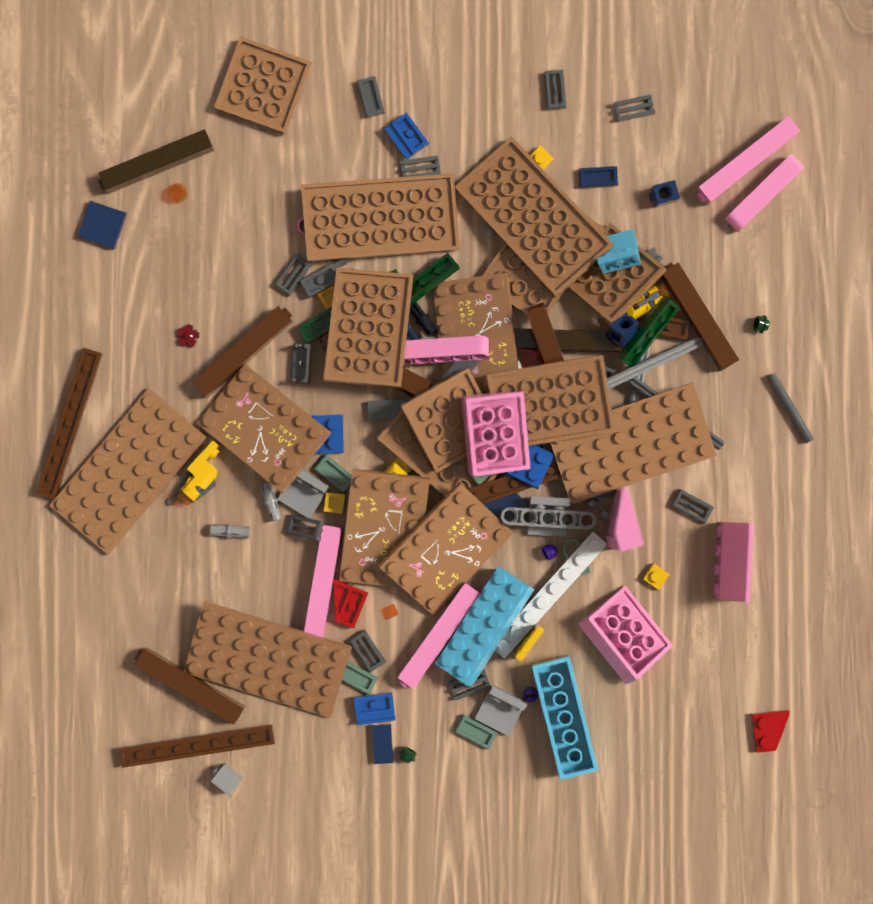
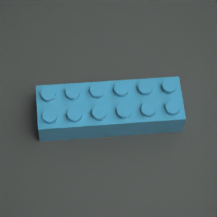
[435,566,535,687]
[531,655,598,780]

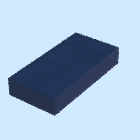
[579,166,618,188]
[372,724,394,764]

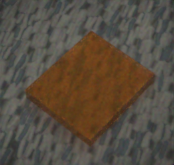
[382,604,399,620]

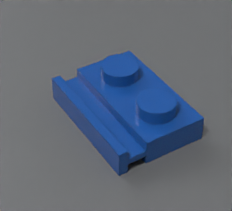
[384,112,429,160]
[354,692,396,726]

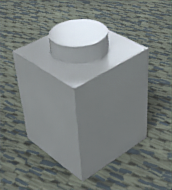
[211,763,243,796]

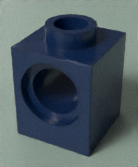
[649,180,680,208]
[607,313,639,348]

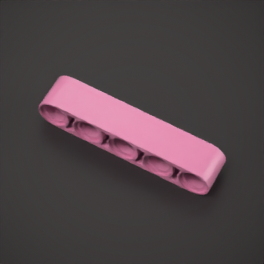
[725,154,804,232]
[404,336,489,365]

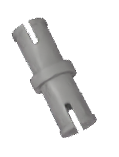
[259,482,282,522]
[210,524,250,539]

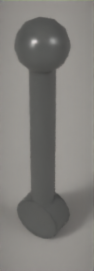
[167,471,193,505]

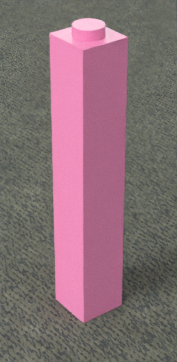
[696,116,800,205]
[304,525,343,638]
[398,583,480,689]

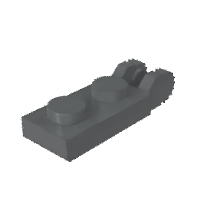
[299,259,353,298]

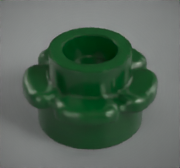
[753,315,770,334]
[398,746,417,763]

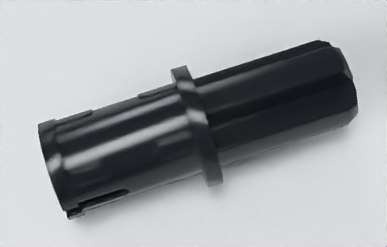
[410,302,438,337]

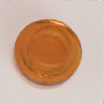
[168,183,187,203]

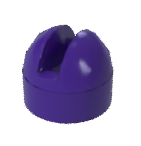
[541,544,558,561]
[523,686,538,702]

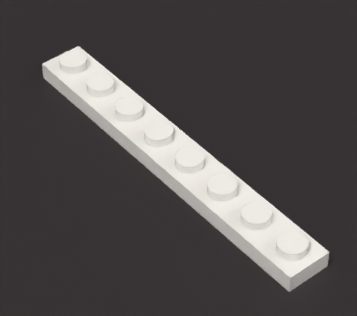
[495,531,607,659]

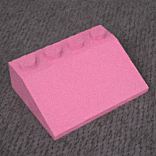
[461,391,530,476]
[605,487,644,551]
[713,522,753,603]
[578,585,673,684]

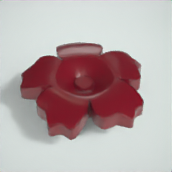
[176,324,200,348]

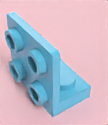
[597,229,641,274]

